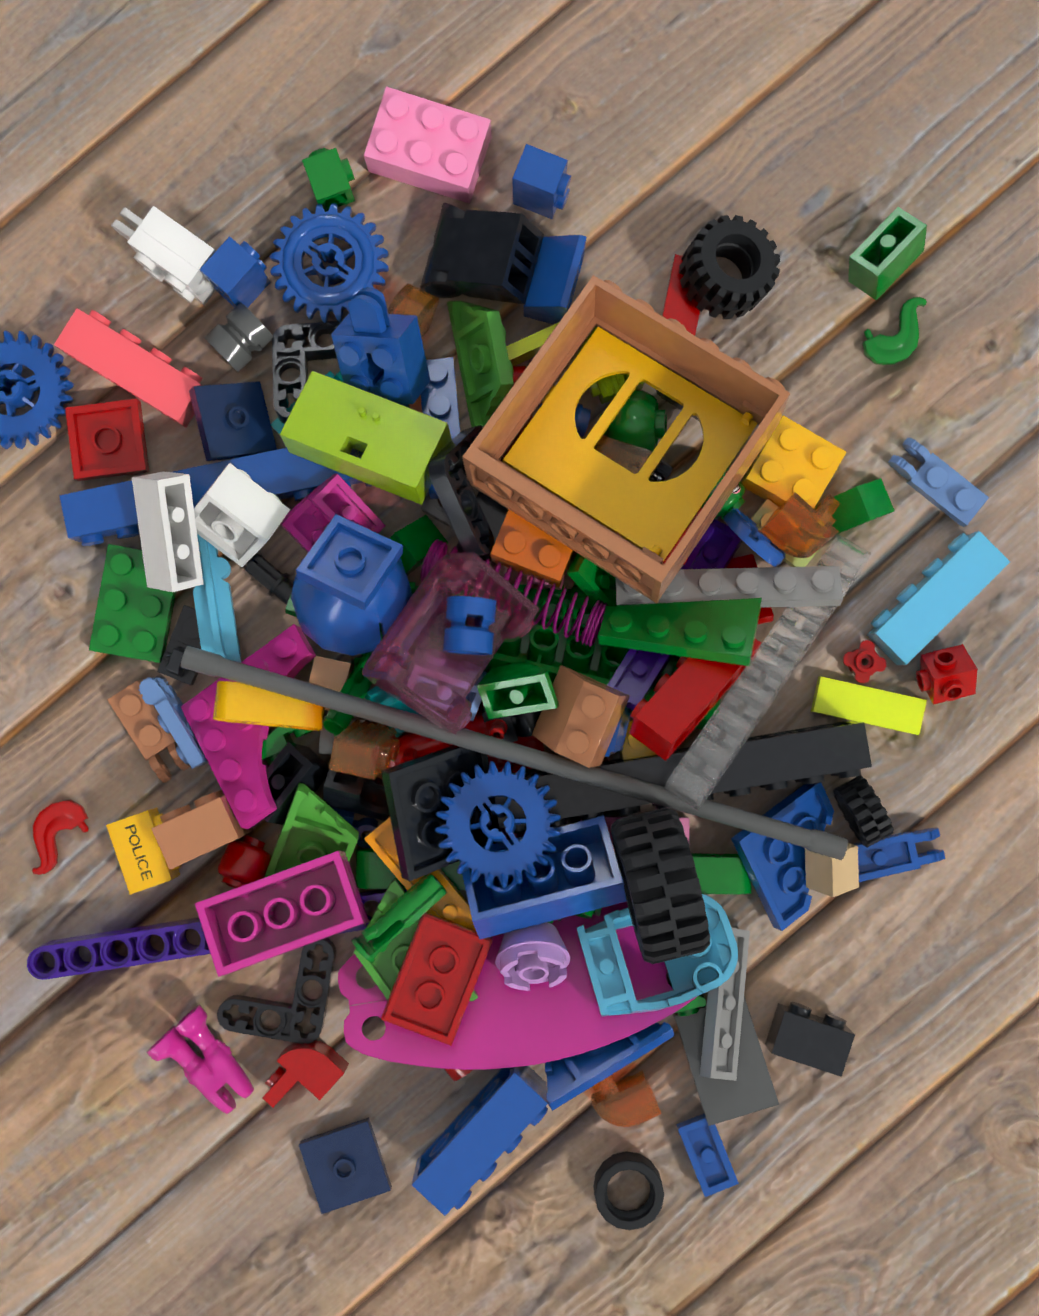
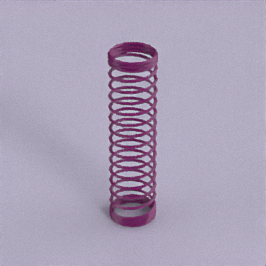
[420,539,608,647]

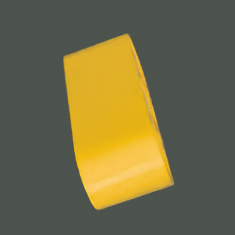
[213,681,325,731]

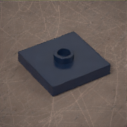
[189,381,277,461]
[299,1117,392,1214]

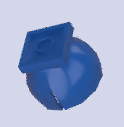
[291,514,413,656]

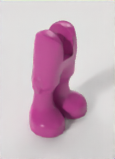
[146,1005,254,1114]

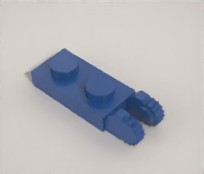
[854,828,946,882]

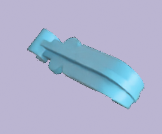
[193,534,242,663]

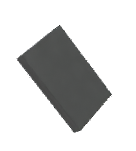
[674,997,779,1126]

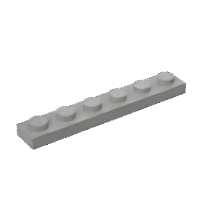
[615,566,843,608]

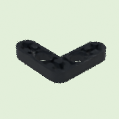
[272,320,343,424]
[428,425,494,557]
[217,938,336,1044]

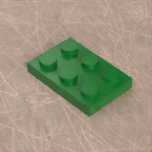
[89,544,177,663]

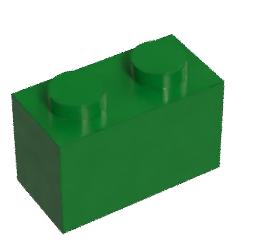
[848,207,927,300]

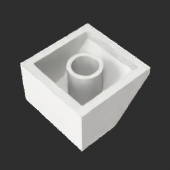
[194,463,290,567]

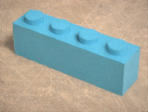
[867,531,1010,665]

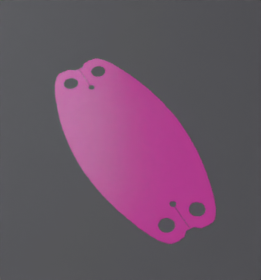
[338,902,696,1070]

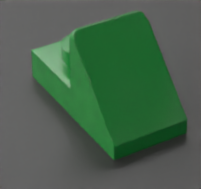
[567,553,616,611]

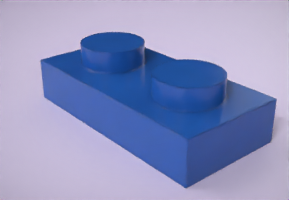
[676,1113,739,1197]

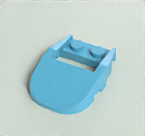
[577,894,738,1017]

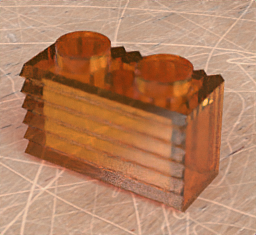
[329,719,400,780]

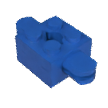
[331,287,431,408]

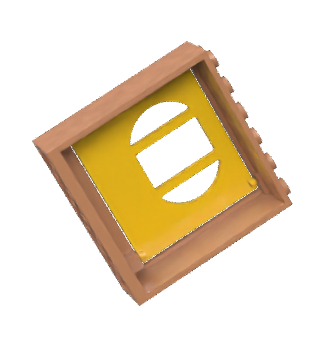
[462,275,790,603]

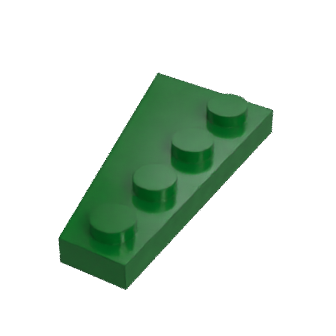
[598,598,762,666]

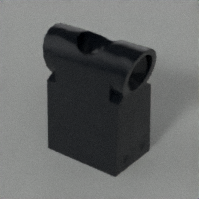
[420,203,544,305]

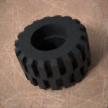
[679,215,780,319]

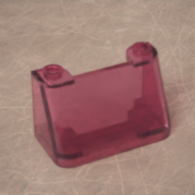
[362,553,540,734]

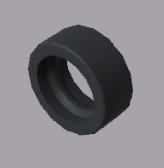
[593,1151,664,1230]

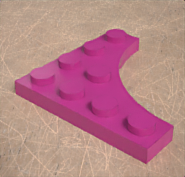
[181,624,316,829]

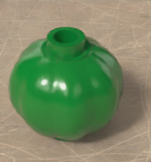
[600,390,667,456]

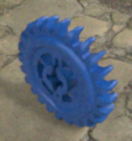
[270,203,389,323]
[0,330,74,449]
[435,761,561,888]

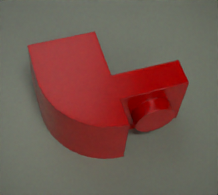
[262,1040,349,1108]

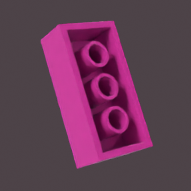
[195,851,369,977]

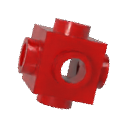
[916,644,978,705]

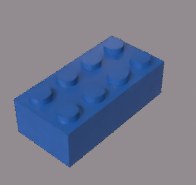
[459,816,626,939]
[412,1066,548,1216]

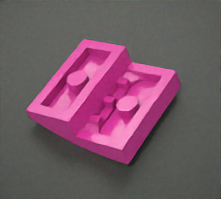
[280,473,386,553]

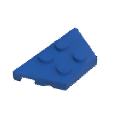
[545,1022,674,1111]

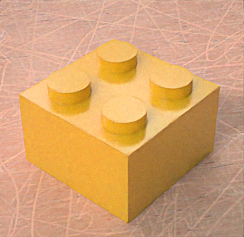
[741,415,846,520]

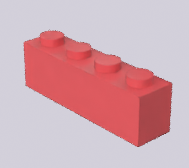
[54,308,203,428]

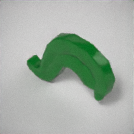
[862,297,927,365]

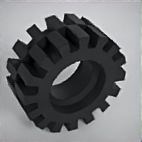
[833,775,894,847]

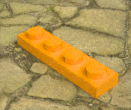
[364,817,476,931]

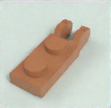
[107,680,191,783]

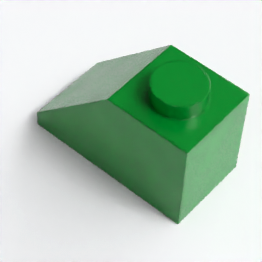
[477,661,559,719]

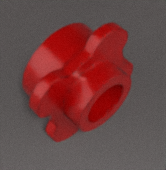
[843,640,887,683]

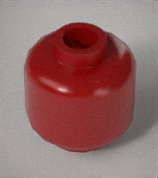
[217,835,271,888]

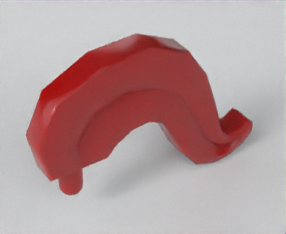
[32,800,89,875]

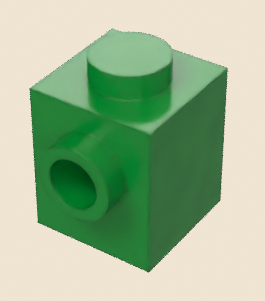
[302,148,355,212]

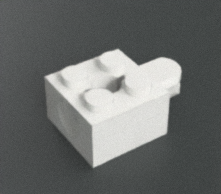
[111,206,216,306]

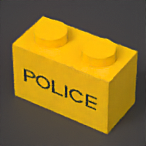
[106,807,182,894]

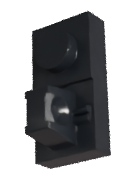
[157,605,201,685]

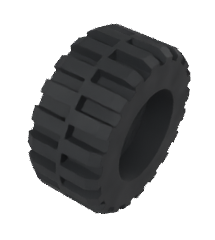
[611,808,710,964]

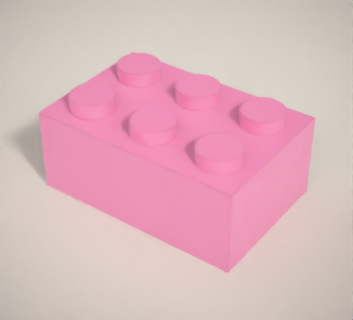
[364,87,491,204]

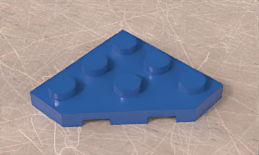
[731,782,834,931]

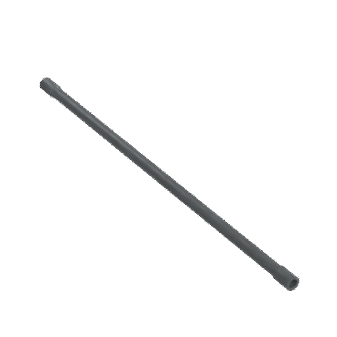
[181,646,848,860]

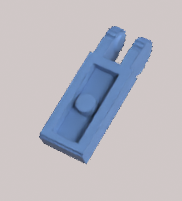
[888,437,989,527]
[139,677,208,769]

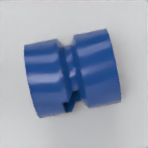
[443,596,496,655]

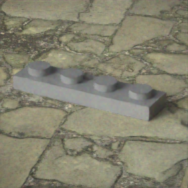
[700,927,750,1081]

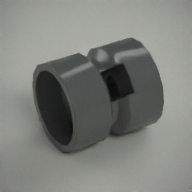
[204,302,274,372]

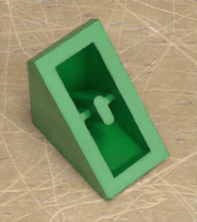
[815,478,895,538]
[389,515,448,576]

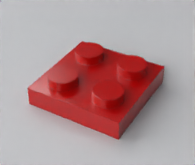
[65,398,150,481]

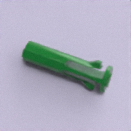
[322,647,390,738]
[351,873,447,963]

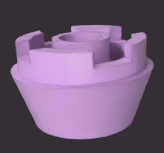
[495,922,570,991]

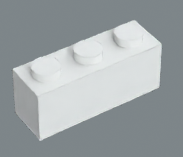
[132,471,204,592]

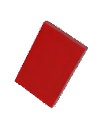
[381,912,493,1046]

